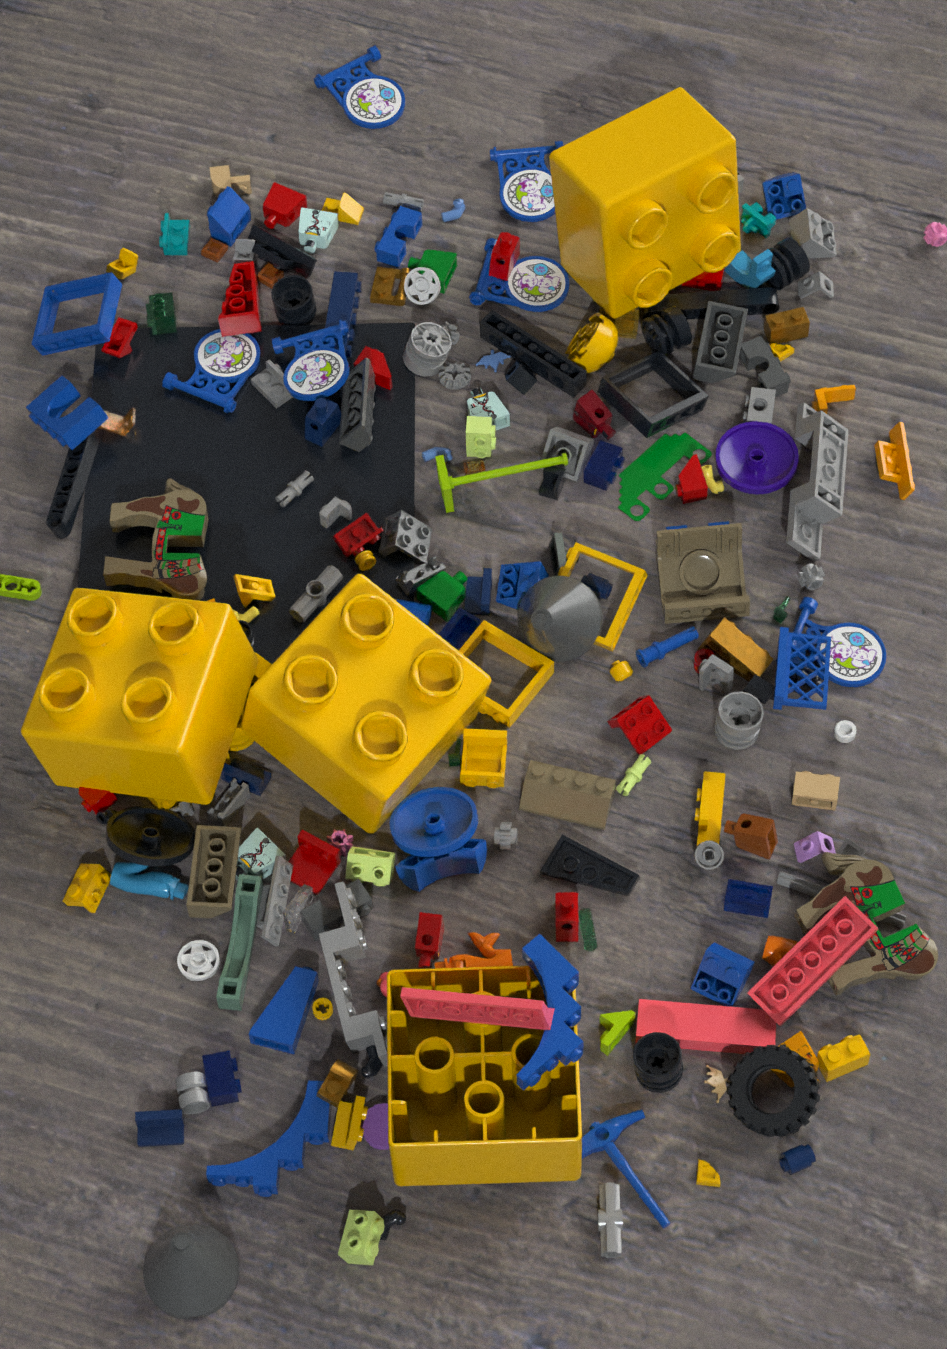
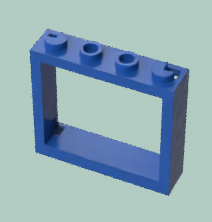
[32,272,122,356]

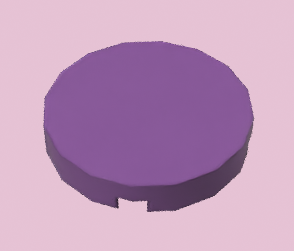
[361,1103,389,1150]

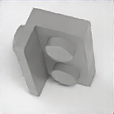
[251,360,293,409]
[698,654,734,694]

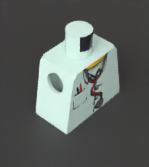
[298,207,339,254]
[467,388,510,430]
[236,827,286,881]

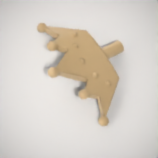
[704,1065,730,1103]

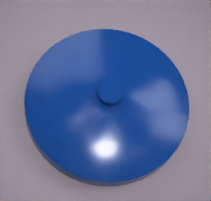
[389,787,478,857]

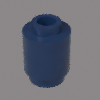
[581,573,613,600]
[779,1144,816,1175]

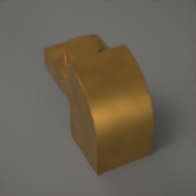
[316,1059,359,1108]

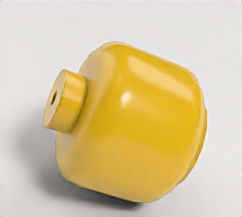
[609,660,633,681]

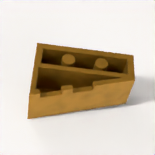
[697,618,774,682]

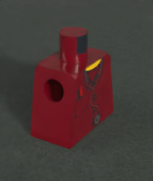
[572,389,616,440]

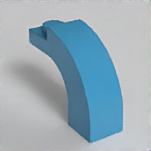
[725,249,776,289]

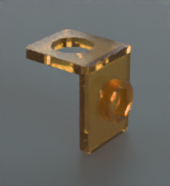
[99,408,136,436]

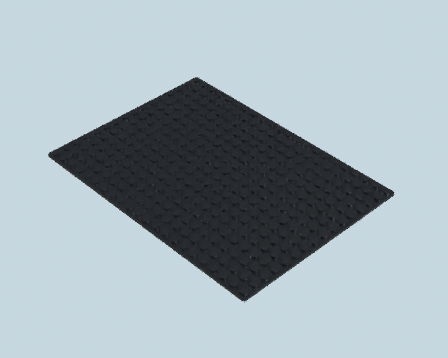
[78,323,415,698]

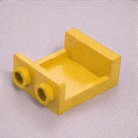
[460,728,508,788]

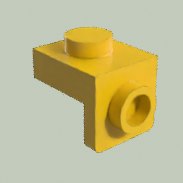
[106,248,138,280]

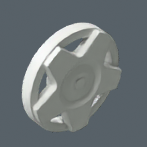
[404,267,441,305]
[177,940,220,981]

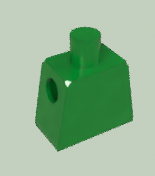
[408,249,458,294]
[416,571,468,622]

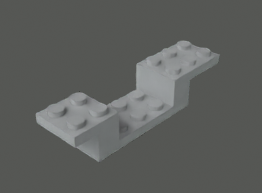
[786,402,848,561]
[319,882,387,1067]

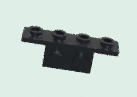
[248,225,317,277]

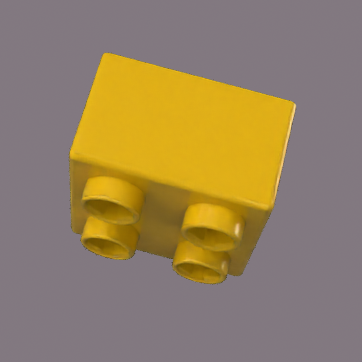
[549,87,741,319]
[241,574,491,834]
[21,588,258,805]
[387,966,582,1186]

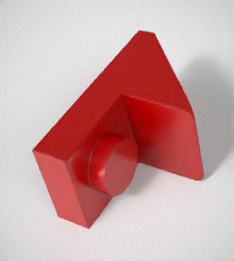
[102,317,138,358]

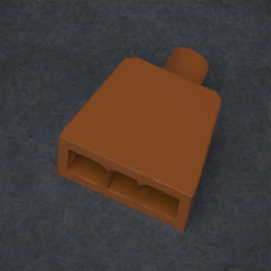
[724,813,778,860]

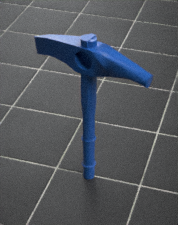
[582,1110,670,1228]

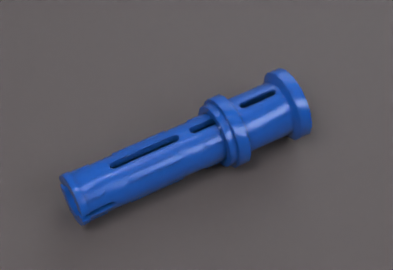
[636,626,699,668]

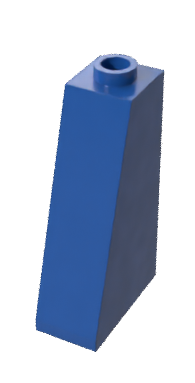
[249,966,319,1054]

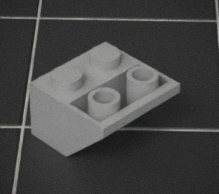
[789,208,837,258]

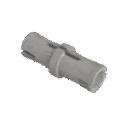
[383,192,424,211]
[275,470,314,507]

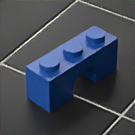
[375,206,422,268]

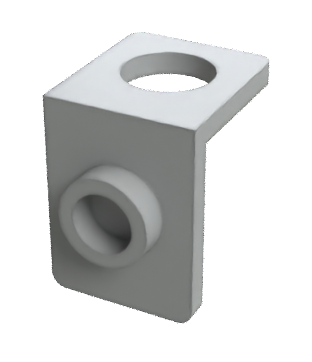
[798,271,834,299]

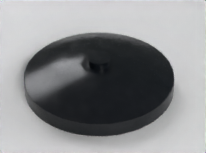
[105,806,195,866]

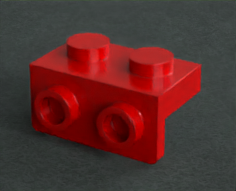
[332,513,384,557]

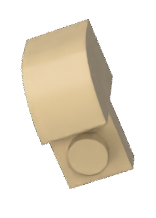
[210,165,252,197]

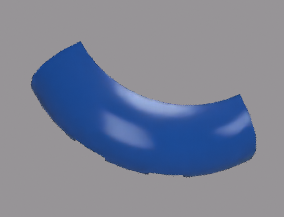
[395,839,487,892]

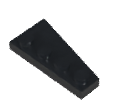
[540,834,640,896]

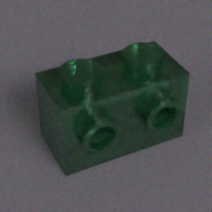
[146,292,177,335]

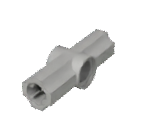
[289,566,343,622]
[598,1183,623,1258]

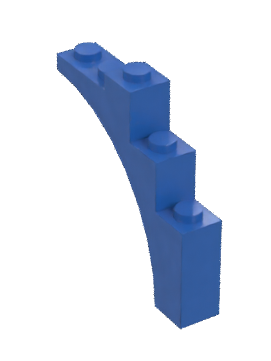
[517,934,584,1091]
[206,1081,332,1197]

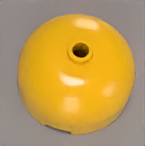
[565,312,618,373]

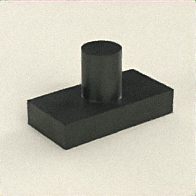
[549,533,579,576]

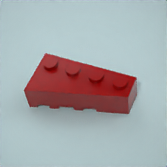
[218,261,262,337]

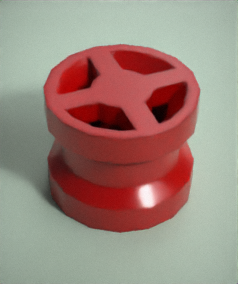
[694,648,715,674]

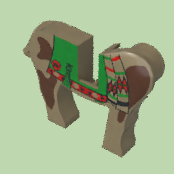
[103,478,208,601]
[794,852,938,996]

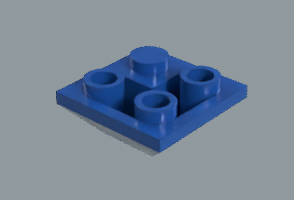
[762,172,806,220]

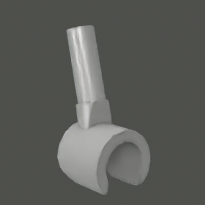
[168,802,194,817]

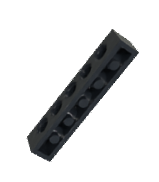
[479,310,587,398]

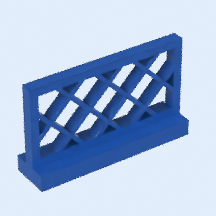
[773,627,831,710]

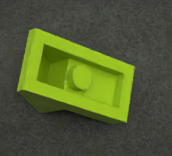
[599,1010,636,1056]

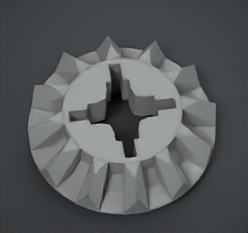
[439,361,471,390]

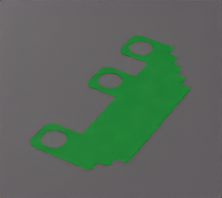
[618,433,712,521]

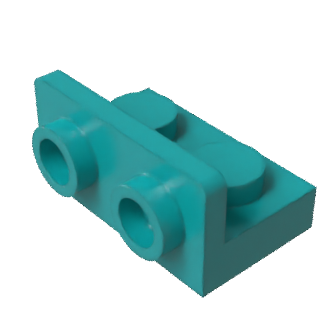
[159,213,190,255]

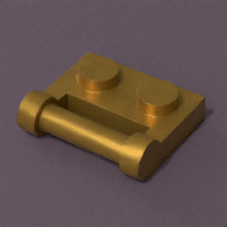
[370,267,411,306]

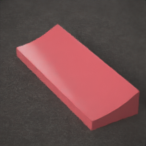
[747,896,879,1027]
[400,987,555,1030]
[635,999,776,1054]

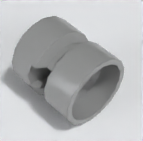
[694,840,724,870]
[175,1072,210,1114]

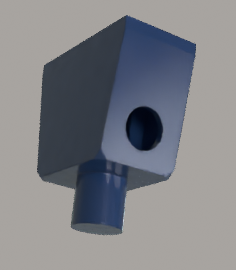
[305,398,341,447]

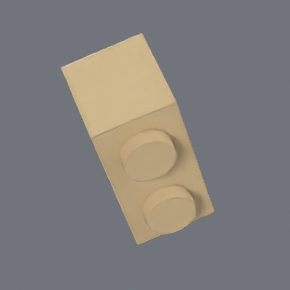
[792,771,840,811]

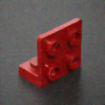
[607,695,672,755]
[288,829,341,895]

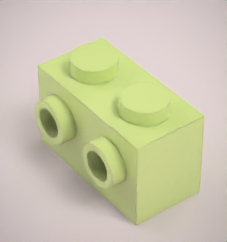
[466,416,496,458]
[345,846,396,886]
[338,1210,384,1265]

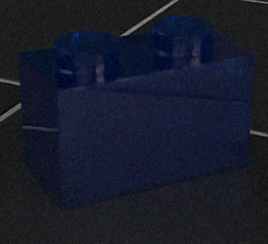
[584,440,625,491]
[202,1050,242,1107]

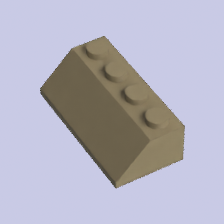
[519,760,616,830]
[186,825,241,918]

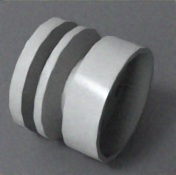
[402,322,452,377]
[714,691,764,750]

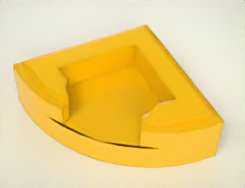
[769,343,795,362]
[696,1159,720,1187]

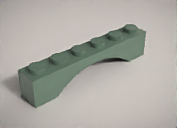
[216,874,263,1011]

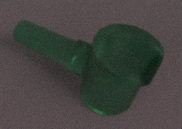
[773,596,791,623]
[448,739,462,767]

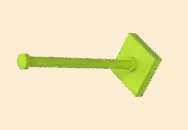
[435,453,568,513]

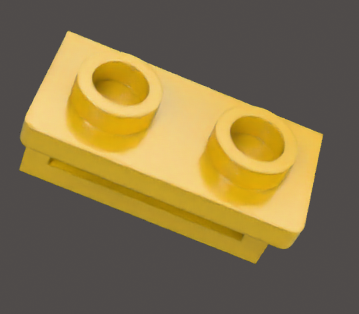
[63,863,111,913]
[331,1096,368,1150]

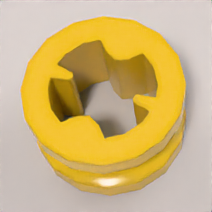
[355,550,376,571]
[312,998,333,1020]

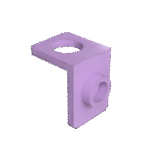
[794,831,836,863]

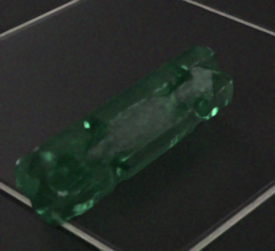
[578,908,598,951]

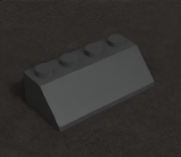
[693,301,748,383]
[339,358,376,452]

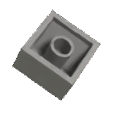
[540,426,595,481]

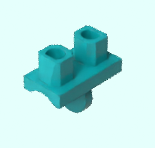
[741,202,776,238]

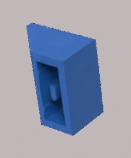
[207,186,251,247]
[496,561,549,610]
[691,942,755,1007]

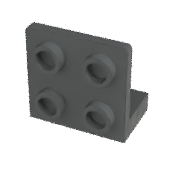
[379,510,432,564]

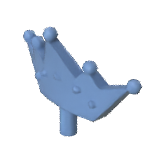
[476,350,511,372]

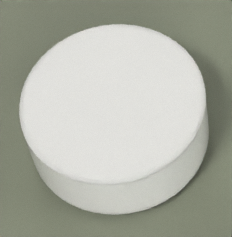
[834,720,856,743]

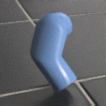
[441,199,465,222]
[422,447,453,462]

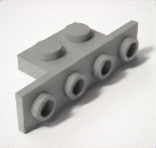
[256,856,293,946]

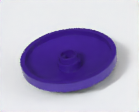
[715,421,799,494]

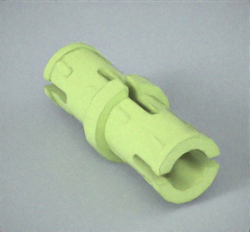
[616,754,651,796]

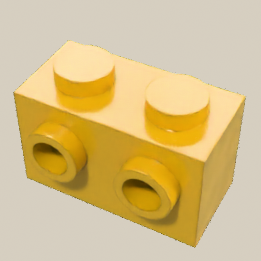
[817,1034,870,1082]

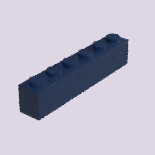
[324,271,362,363]

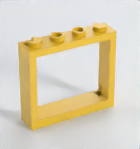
[558,542,648,652]
[459,620,554,728]

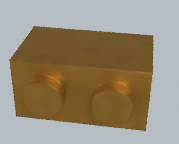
[764,307,810,344]

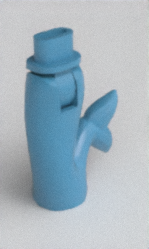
[110,862,189,900]

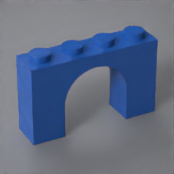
[26,376,109,450]

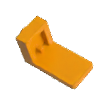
[812,385,856,414]

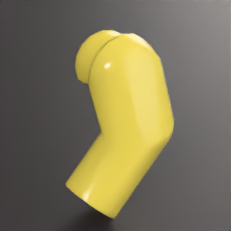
[701,465,724,494]
[233,606,260,623]

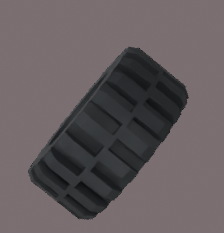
[727,1045,820,1137]

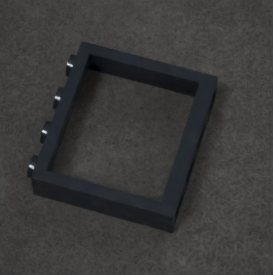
[597,350,709,438]

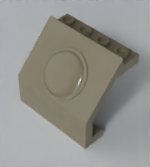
[655,523,750,624]

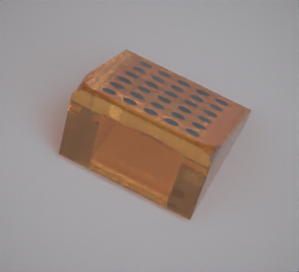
[463,460,486,475]

